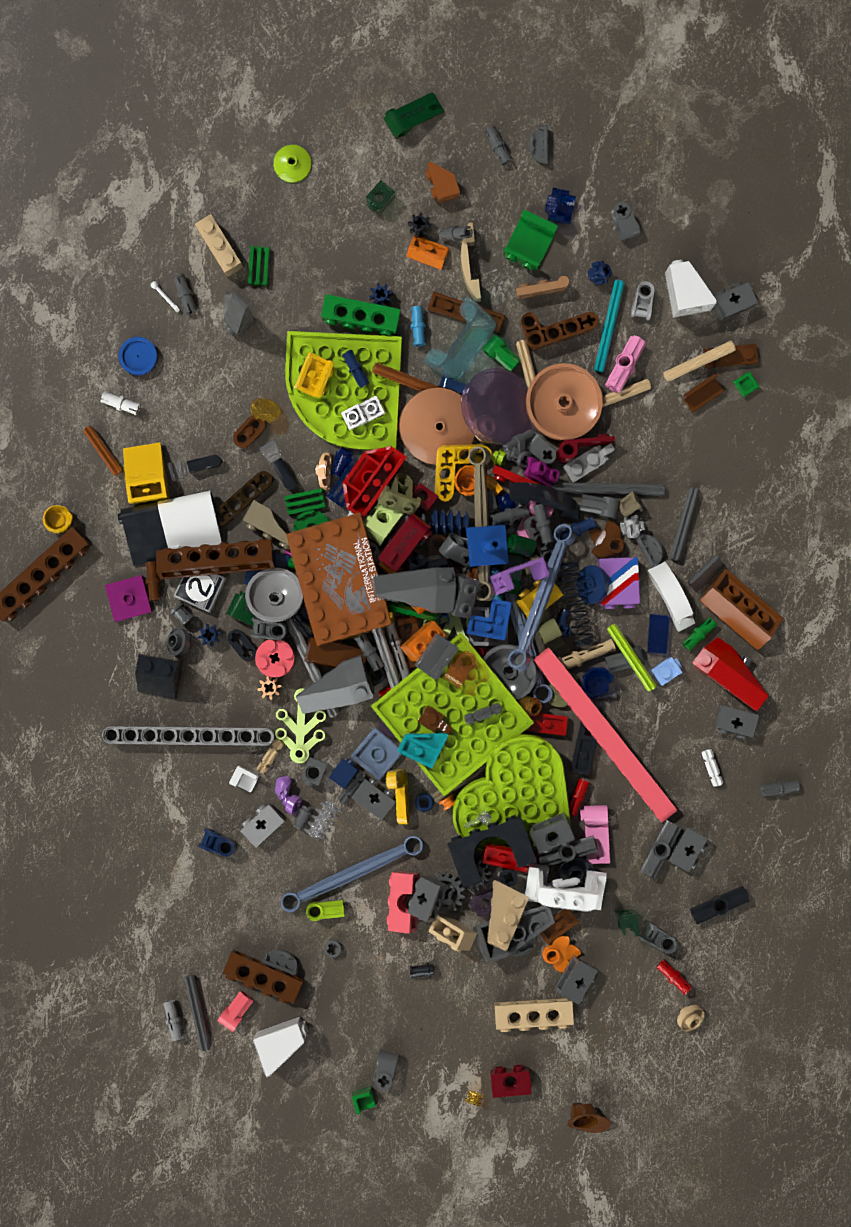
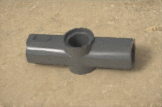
[640,820,681,879]
[538,835,598,866]

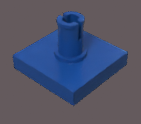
[466,525,509,567]

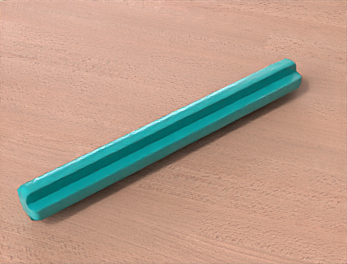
[594,280,625,373]

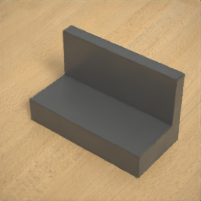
[415,633,459,680]

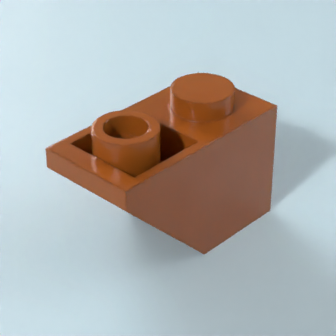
[425,162,460,204]

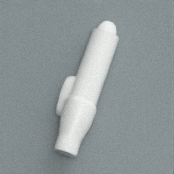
[544,877,580,889]

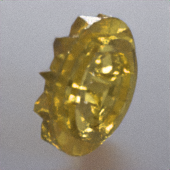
[250,398,281,423]

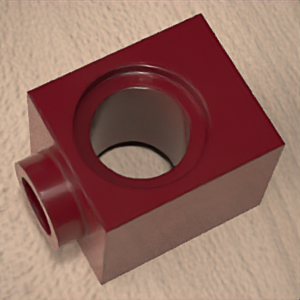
[412,483,439,513]

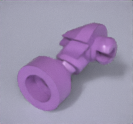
[275,775,302,815]

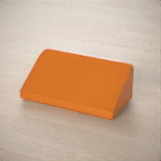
[406,235,450,270]

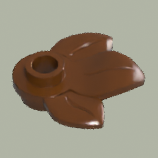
[590,520,625,558]

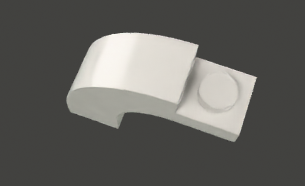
[648,562,695,632]

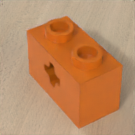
[400,621,446,662]

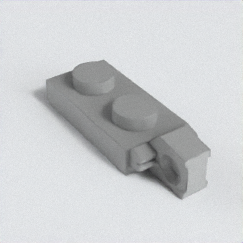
[563,443,615,483]

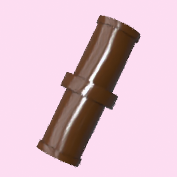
[145,561,162,601]

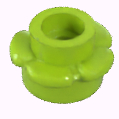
[492,448,507,467]

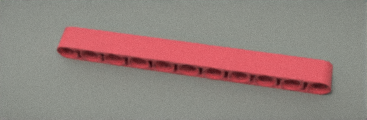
[533,648,677,823]

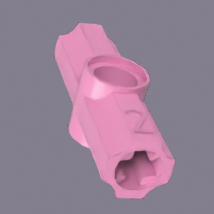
[605,335,646,393]

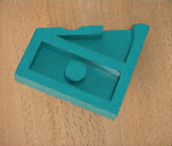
[397,733,448,769]

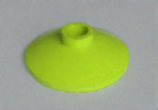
[273,145,311,183]

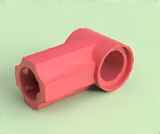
[217,990,254,1032]

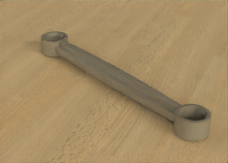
[468,446,496,601]

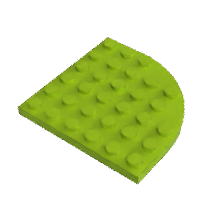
[285,331,402,450]

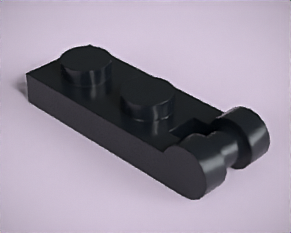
[570,721,597,775]

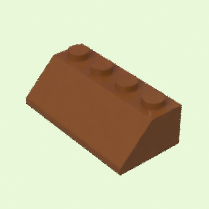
[699,568,784,650]

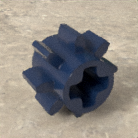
[588,261,612,285]
[369,283,392,306]
[197,623,222,647]

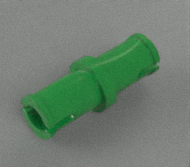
[681,617,717,652]

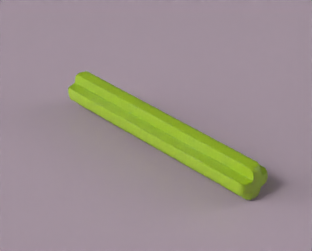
[607,624,656,691]

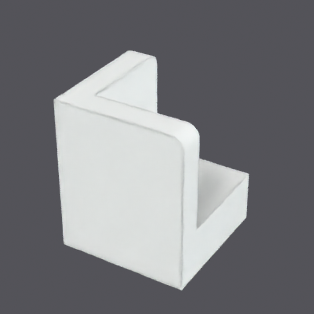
[229,765,260,792]

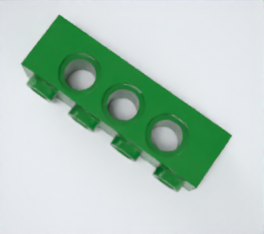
[321,294,401,336]

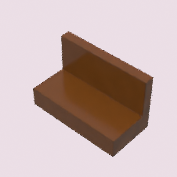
[681,373,724,413]

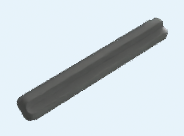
[670,487,700,561]
[184,975,211,1051]

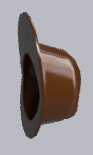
[567,1102,611,1133]

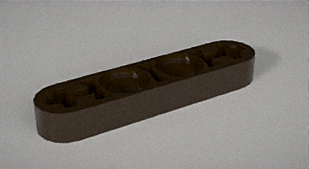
[215,471,273,526]

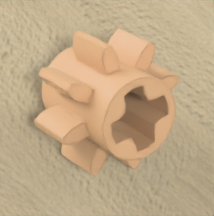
[258,676,282,700]

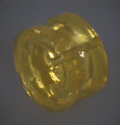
[464,1090,484,1106]

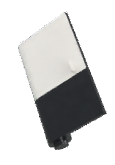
[118,491,222,566]

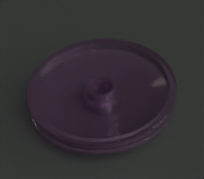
[461,368,532,445]

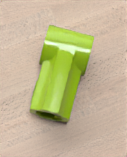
[306,900,344,921]

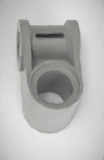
[630,281,654,320]

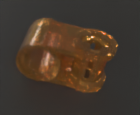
[443,651,476,689]

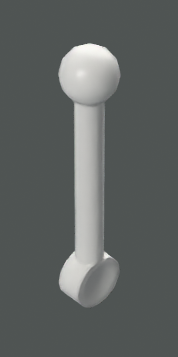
[151,281,180,313]

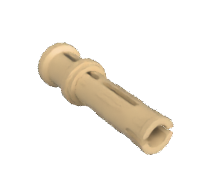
[558,639,616,670]

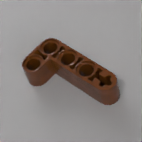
[520,312,599,351]

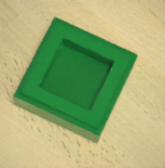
[733,371,760,398]

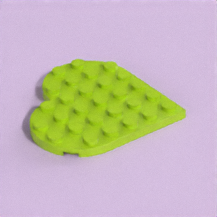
[453,734,573,851]

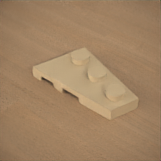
[488,880,529,951]

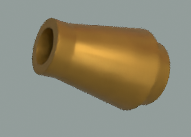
[516,696,542,716]

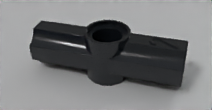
[690,886,750,925]

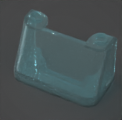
[423,296,496,381]

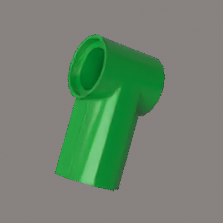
[482,335,521,372]

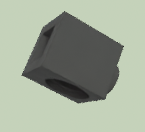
[301,756,328,787]

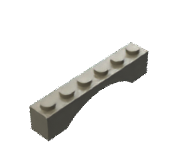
[243,500,290,550]

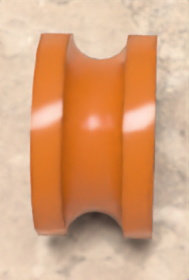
[439,793,456,811]

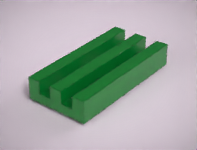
[248,246,270,286]
[284,488,326,515]

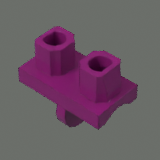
[524,457,560,487]

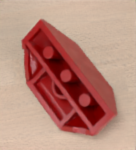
[343,446,407,519]

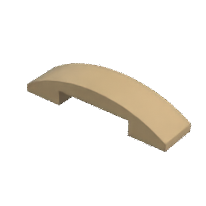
[461,222,481,302]

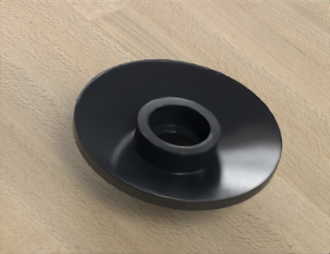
[557,858,595,887]

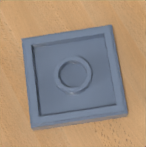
[350,727,402,781]

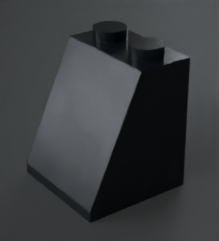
[135,654,183,699]

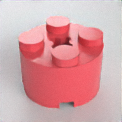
[255,639,296,677]

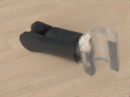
[259,440,296,491]
[167,455,221,481]

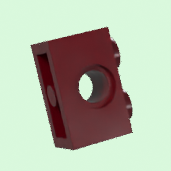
[490,1064,531,1098]

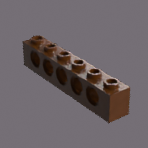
[0,527,91,622]
[156,539,275,580]

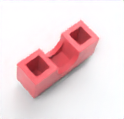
[387,871,421,933]

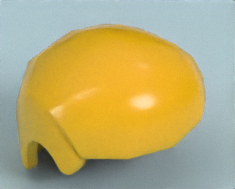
[43,505,73,534]

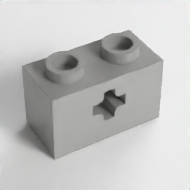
[241,803,286,848]

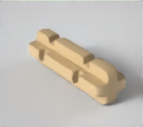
[257,739,284,774]

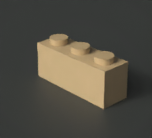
[195,214,243,277]

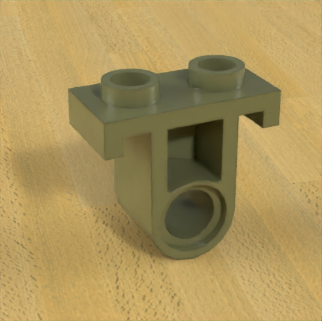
[378,473,421,515]
[537,610,565,651]

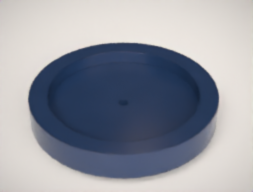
[576,565,609,604]

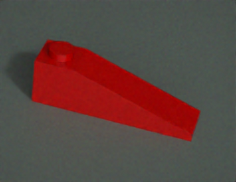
[692,637,769,712]

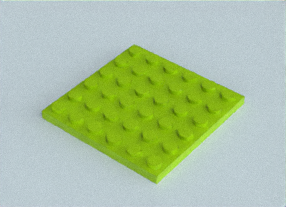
[371,633,534,796]

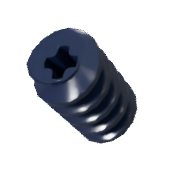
[430,509,470,536]

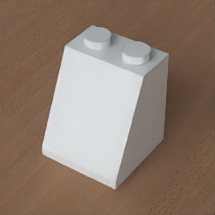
[665,260,716,318]
[253,1017,308,1077]

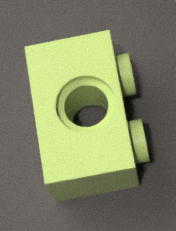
[363,504,404,546]

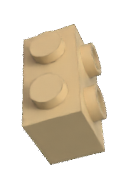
[429,914,477,952]

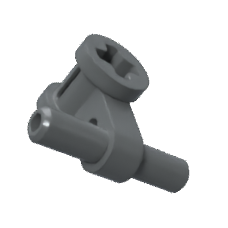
[503,429,534,468]

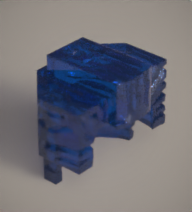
[544,187,576,224]
[582,667,615,701]

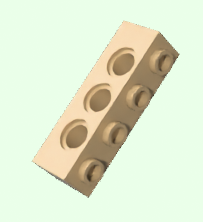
[494,998,574,1032]

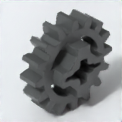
[431,872,465,914]

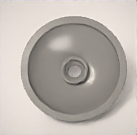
[245,568,303,622]

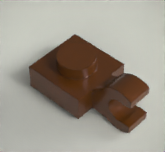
[418,705,453,734]

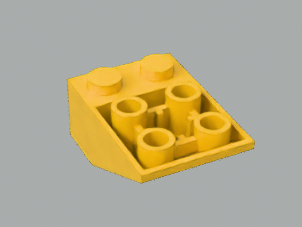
[123,442,170,505]

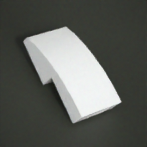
[341,396,386,430]

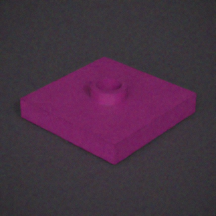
[105,575,152,622]

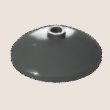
[483,644,537,700]

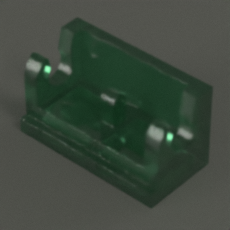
[614,909,640,936]

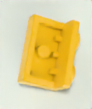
[294,352,335,398]

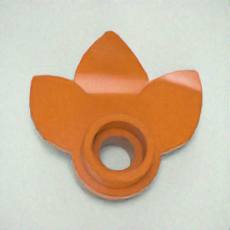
[542,936,581,972]

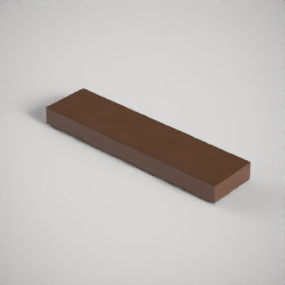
[427,291,506,334]

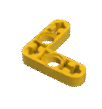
[435,444,492,501]
[386,769,410,825]

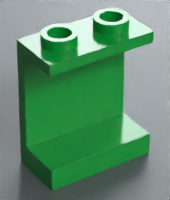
[503,209,558,271]

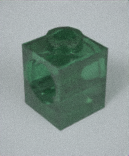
[366,180,396,214]

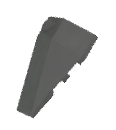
[224,291,255,337]
[373,568,456,613]
[473,906,555,963]

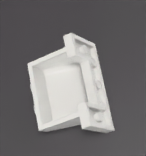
[525,864,607,911]

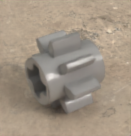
[620,515,645,538]

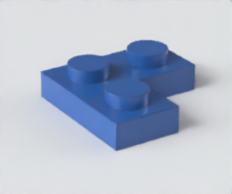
[467,599,512,641]

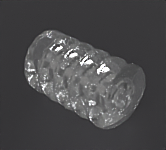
[303,798,343,841]

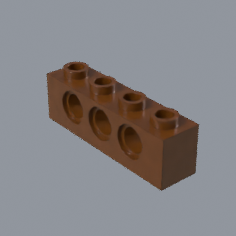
[222,949,304,1004]

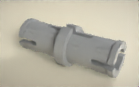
[163,1000,184,1041]

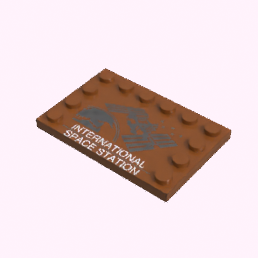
[286,512,392,646]

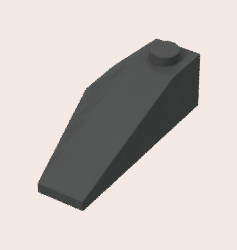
[296,655,375,714]

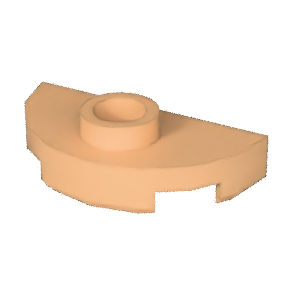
[316,453,332,491]

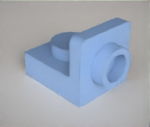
[651,657,682,686]

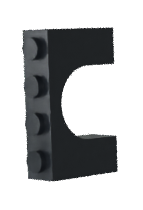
[447,815,538,888]

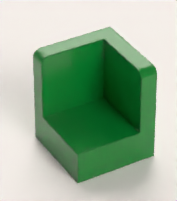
[351,1086,376,1115]

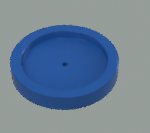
[119,337,158,376]

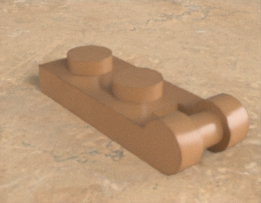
[515,276,569,300]

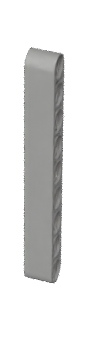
[102,726,276,746]

